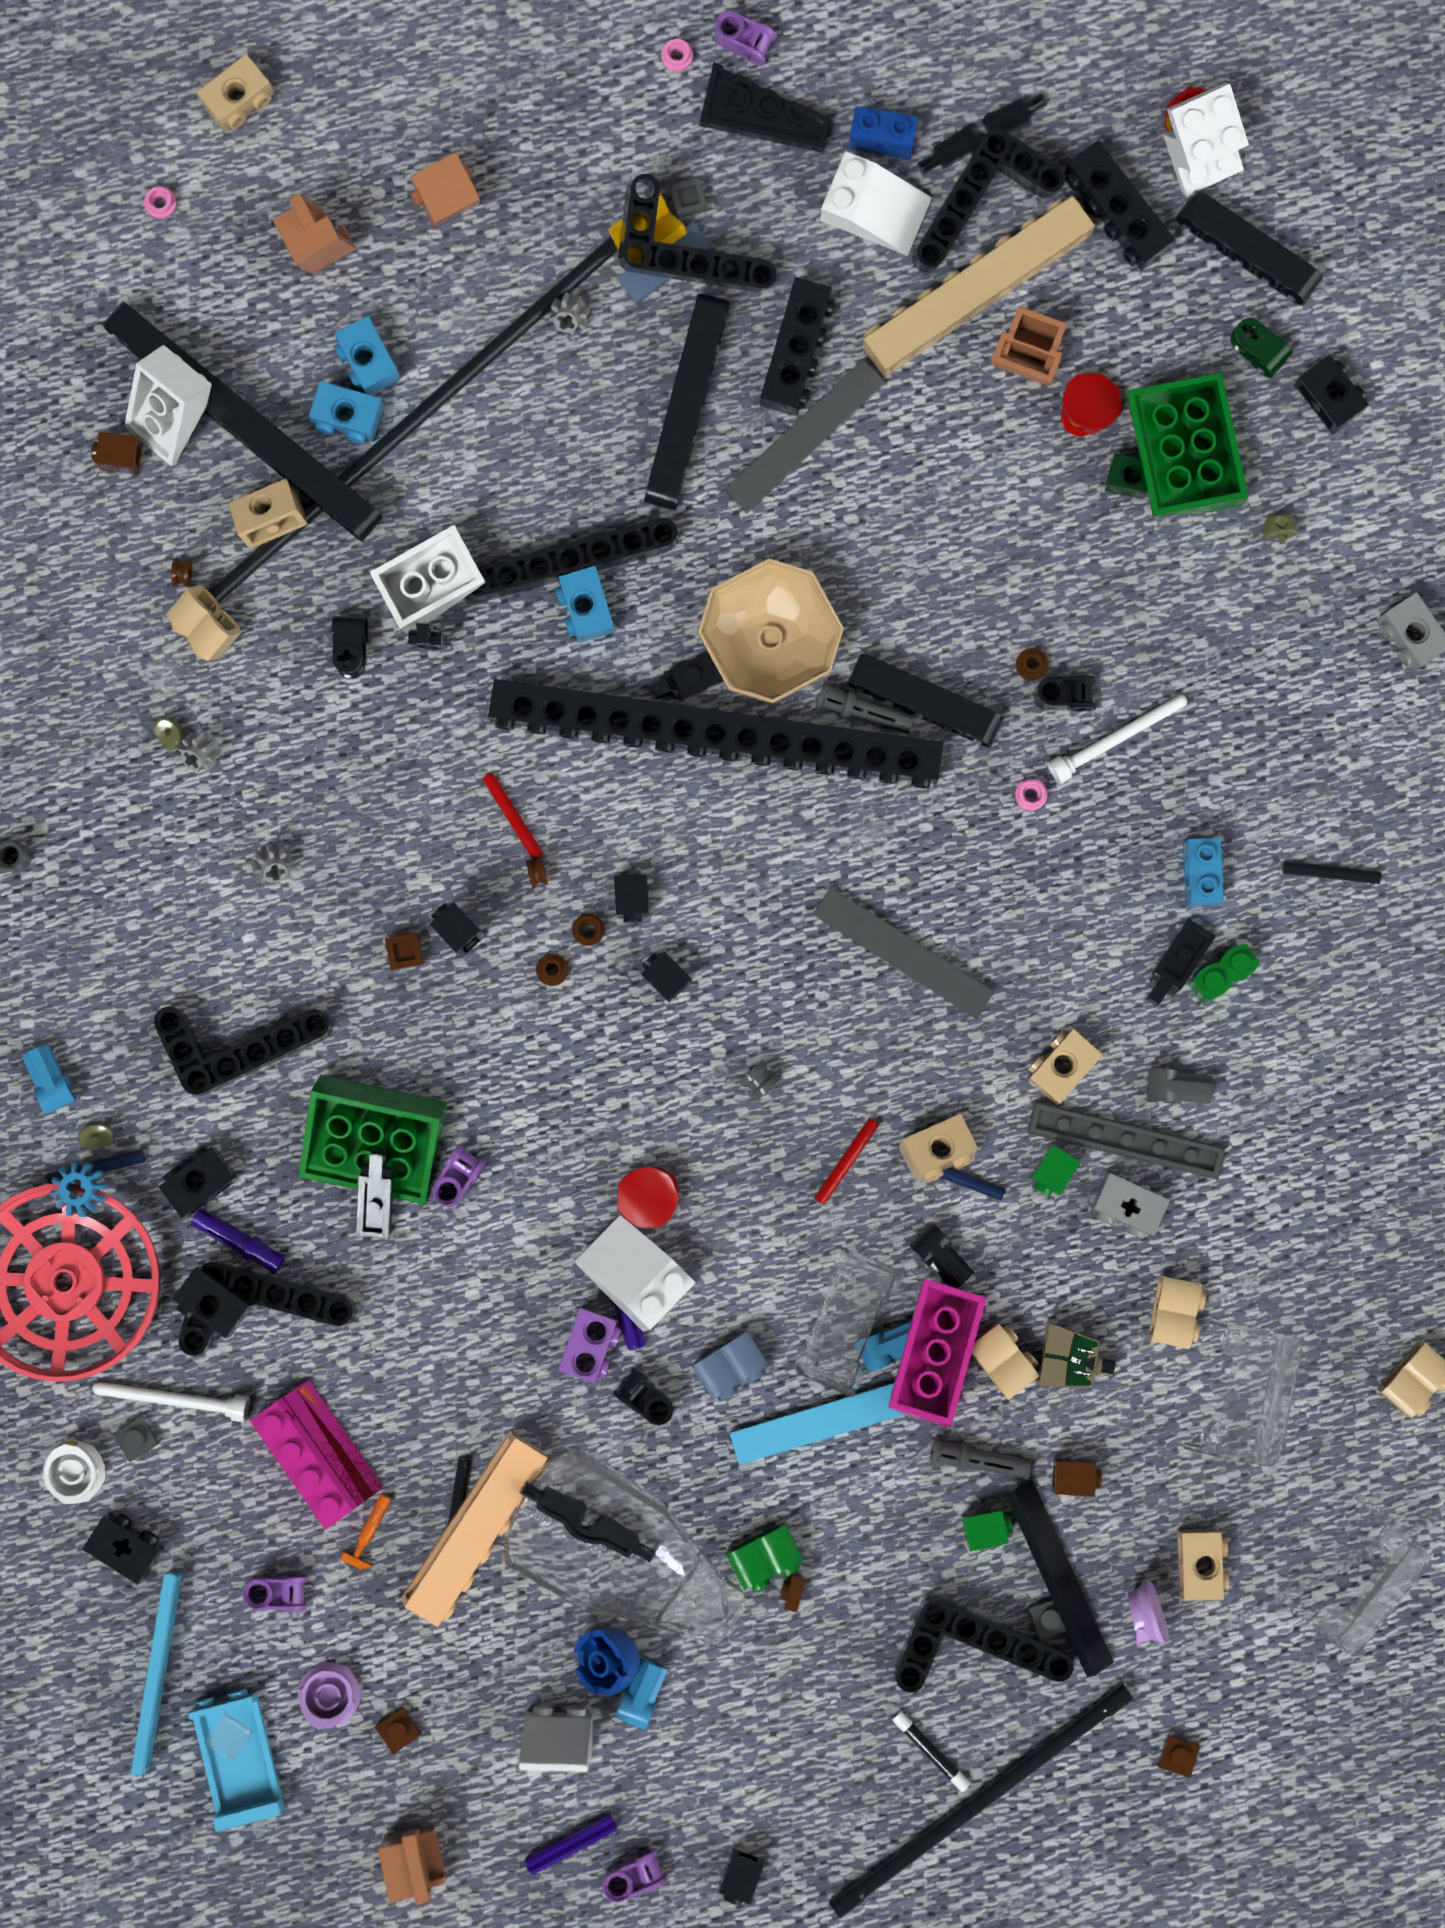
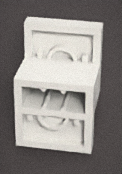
[1163,82,1249,196]

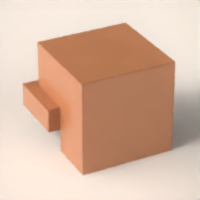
[410,152,480,228]
[273,193,356,274]
[990,306,1067,386]
[378,1826,447,1905]

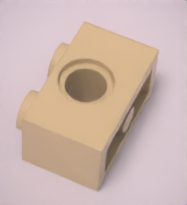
[196,54,274,132]
[228,478,308,549]
[1028,1029,1103,1105]
[899,1114,978,1182]
[1177,1529,1229,1601]

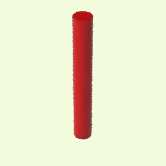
[482,772,544,861]
[814,1118,879,1205]

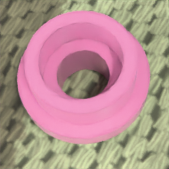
[661,39,693,71]
[144,186,177,219]
[1015,778,1048,811]

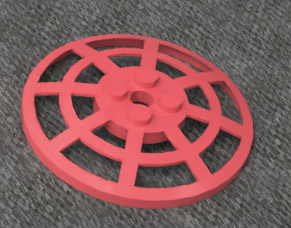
[0,1184,161,1382]

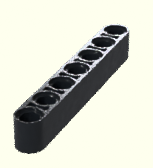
[644,293,730,511]
[467,518,678,603]

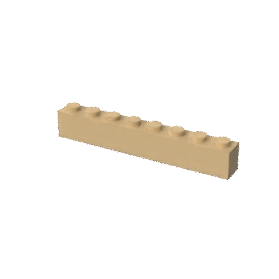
[862,196,1095,378]

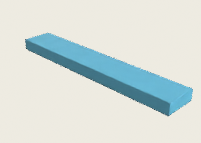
[729,1383,905,1465]
[130,1570,182,1776]

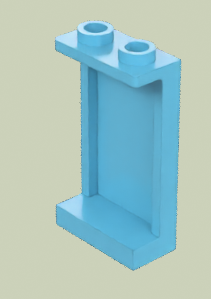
[188,1688,285,1832]

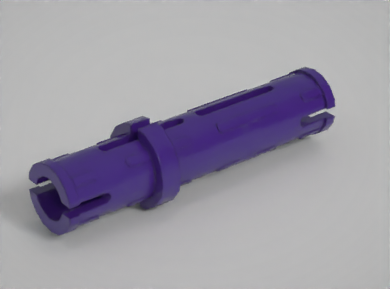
[190,1208,286,1274]

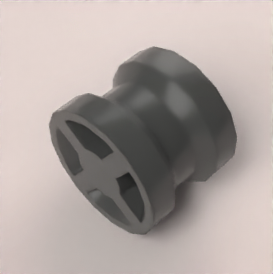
[740,1060,781,1101]

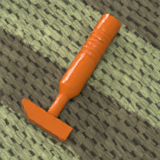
[340,1493,392,1570]

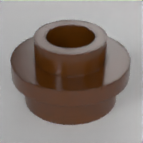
[1015,648,1048,681]
[572,913,605,946]
[536,954,569,986]

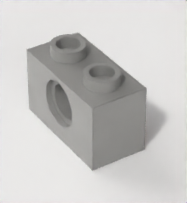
[1378,592,1445,672]

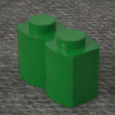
[1188,944,1260,1003]
[726,1522,803,1592]

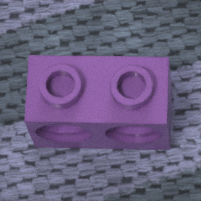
[558,1307,622,1384]

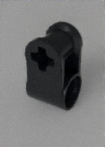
[332,616,368,679]
[1033,675,1096,712]
[612,1367,675,1425]

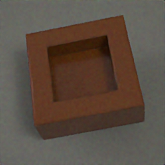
[385,932,424,971]
[779,1573,805,1612]
[375,1707,422,1755]
[1157,1734,1200,1778]

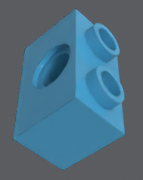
[334,316,401,395]
[309,381,385,444]
[555,566,615,644]
[1182,838,1224,908]

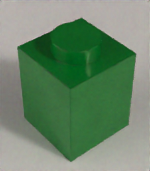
[1029,1144,1081,1197]
[961,1507,1013,1552]

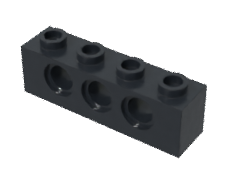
[1065,140,1175,271]
[760,277,836,416]

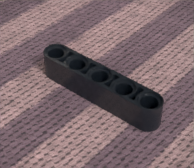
[1175,190,1323,306]
[847,654,1004,748]

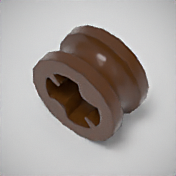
[171,558,193,588]
[526,857,548,888]

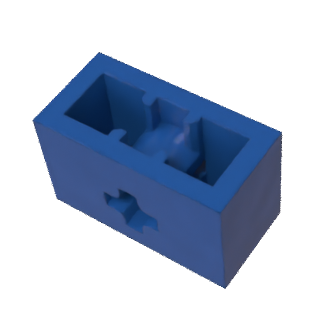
[848,106,918,160]

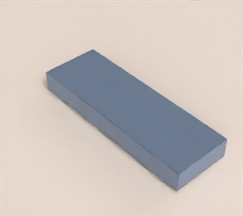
[617,221,712,305]

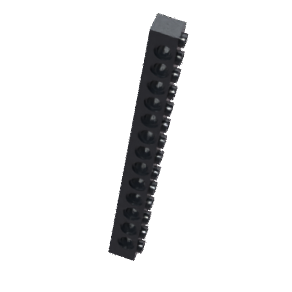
[488,679,944,789]

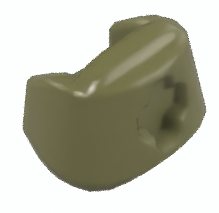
[1264,514,1298,544]
[152,717,186,751]
[78,1121,113,1150]

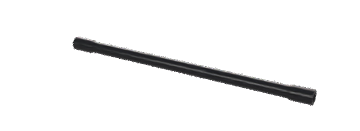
[829,1683,1134,1919]

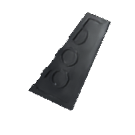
[700,61,830,153]

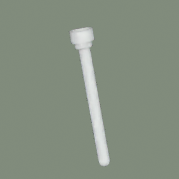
[1047,695,1187,785]
[92,1382,250,1423]

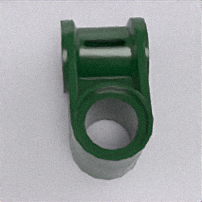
[1230,318,1293,378]

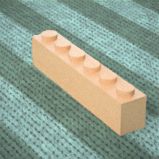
[401,1431,548,1627]

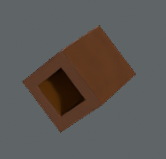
[91,432,143,475]
[1052,1458,1102,1497]

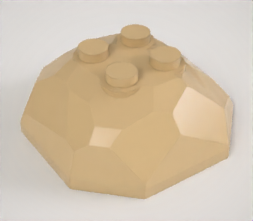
[698,559,844,704]

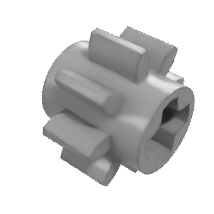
[549,292,590,335]
[179,731,221,772]
[251,843,294,884]

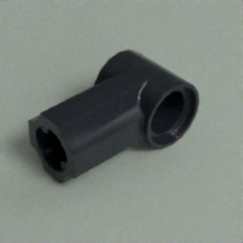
[909,1223,975,1289]

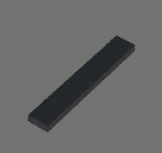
[1005,1479,1114,1677]

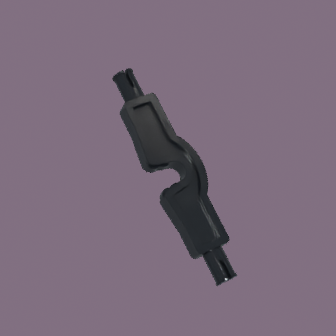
[917,93,1047,175]
[519,1481,656,1563]

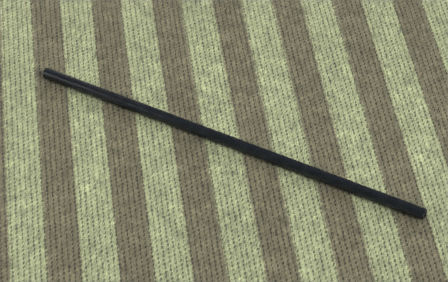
[209,201,668,603]

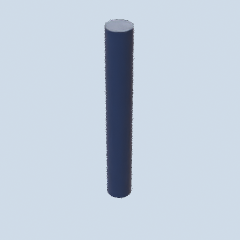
[47,1149,146,1184]
[939,1168,1006,1201]

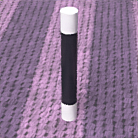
[891,1710,971,1792]

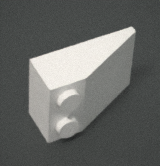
[820,151,932,256]
[124,345,212,466]
[370,525,486,634]
[574,1215,696,1331]
[519,1706,593,1772]

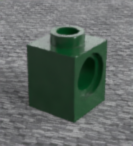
[1105,453,1147,499]

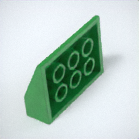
[1126,373,1249,517]
[298,1074,447,1205]

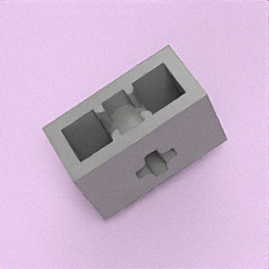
[1090,1173,1170,1239]

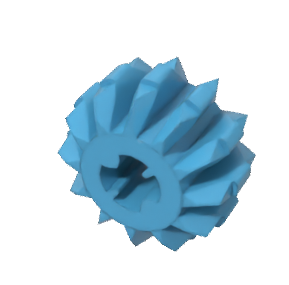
[50,1161,108,1218]

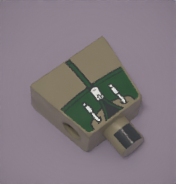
[1036,1323,1116,1387]

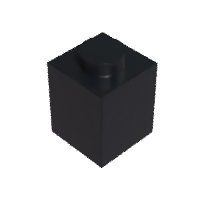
[614,874,649,923]
[641,951,692,1004]
[719,1848,764,1906]

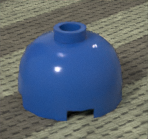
[574,1627,640,1697]

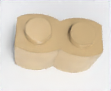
[166,585,242,662]
[1148,1275,1206,1349]
[972,1322,1039,1400]
[1377,1341,1445,1418]

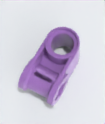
[715,11,777,66]
[433,1143,487,1207]
[242,1574,308,1612]
[602,1848,668,1903]

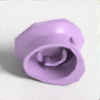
[1128,1580,1169,1647]
[298,1661,362,1730]

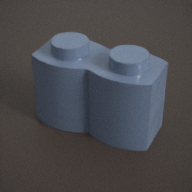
[692,1330,769,1401]

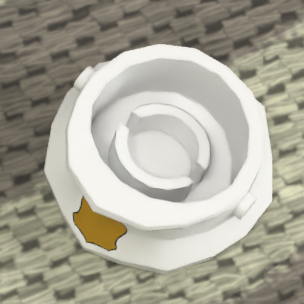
[42,1439,106,1504]

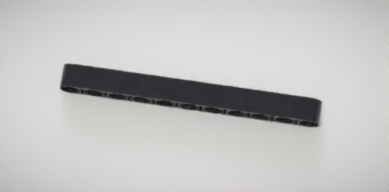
[102,301,383,542]

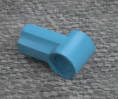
[22,1044,77,1115]
[855,1321,911,1373]
[614,1657,668,1731]

